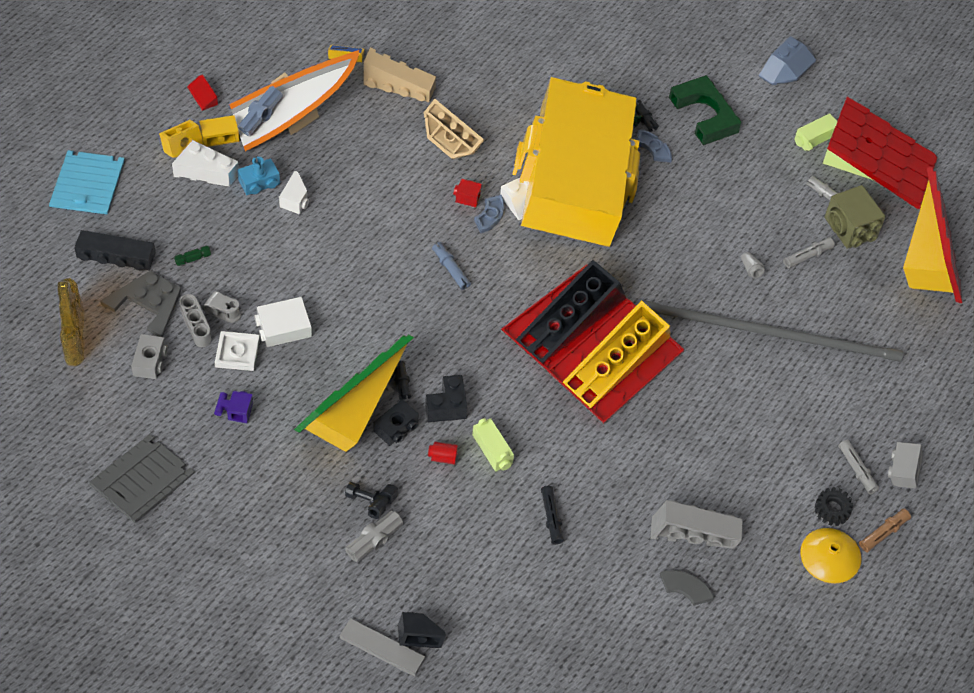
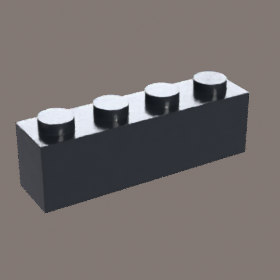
[74,230,156,271]

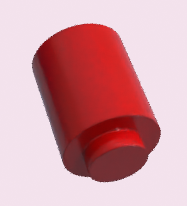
[428,441,458,465]

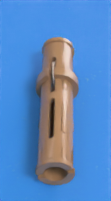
[859,509,911,552]

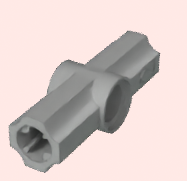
[346,511,403,563]

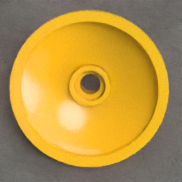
[800,528,862,583]

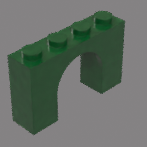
[669,75,742,146]

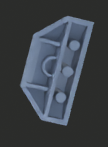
[759,36,816,85]

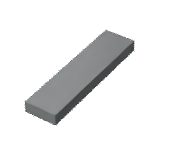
[340,618,425,677]

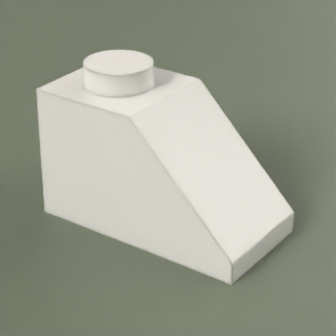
[279,171,309,214]

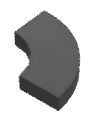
[660,570,714,606]

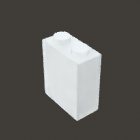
[254,297,312,347]

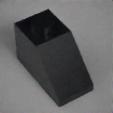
[398,612,446,648]

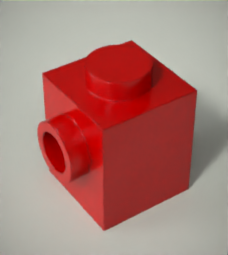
[453,179,482,207]

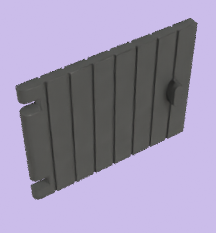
[89,434,195,523]

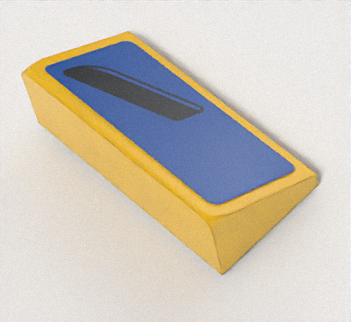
[328,45,365,62]

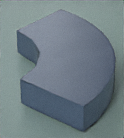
[637,130,672,162]
[474,195,504,233]

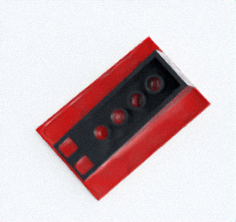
[501,260,628,372]

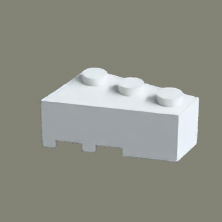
[172,140,239,187]

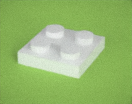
[215,331,260,371]

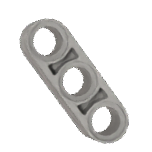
[179,294,211,347]

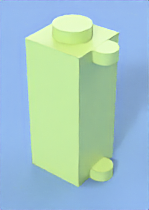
[794,114,837,151]
[472,418,514,472]

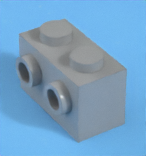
[888,442,923,488]

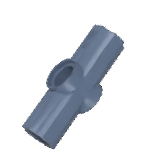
[237,86,283,136]

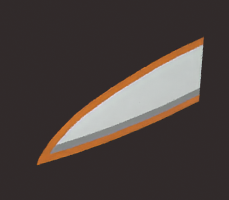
[229,50,359,151]

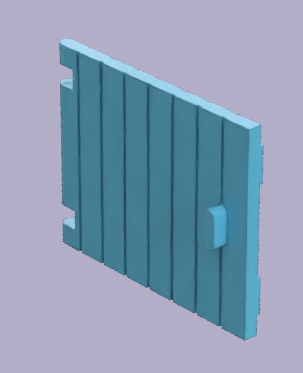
[49,150,125,214]

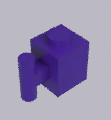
[214,391,253,423]

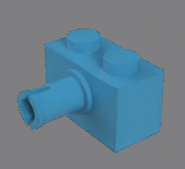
[237,157,280,196]

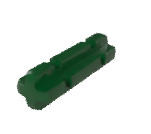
[174,245,211,266]

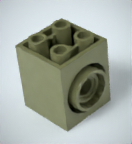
[824,185,886,249]

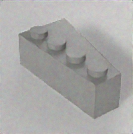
[651,500,742,549]

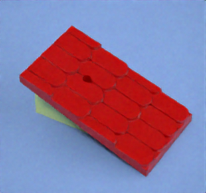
[823,97,937,209]

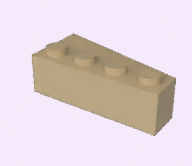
[364,47,436,102]

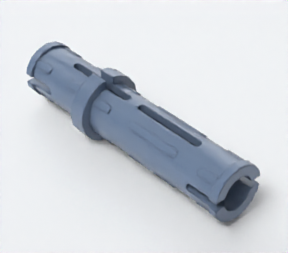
[432,242,471,290]

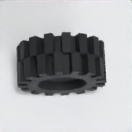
[814,487,853,526]

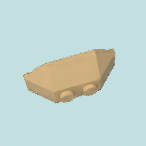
[424,99,484,159]

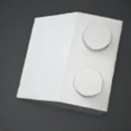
[500,178,529,220]

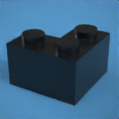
[425,375,468,423]

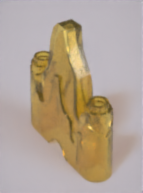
[58,278,84,366]

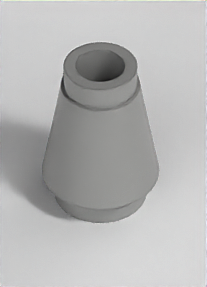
[741,252,765,279]

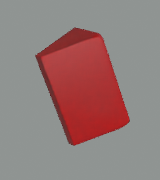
[187,74,218,111]

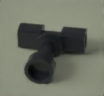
[345,482,398,519]

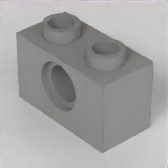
[131,334,168,379]

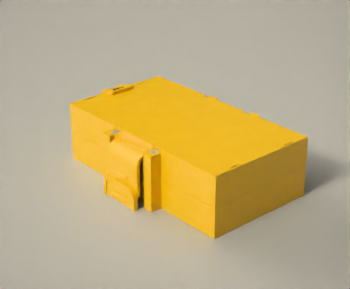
[512,77,640,247]

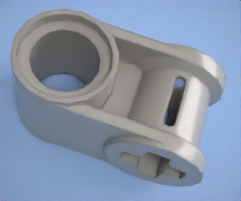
[203,291,241,323]

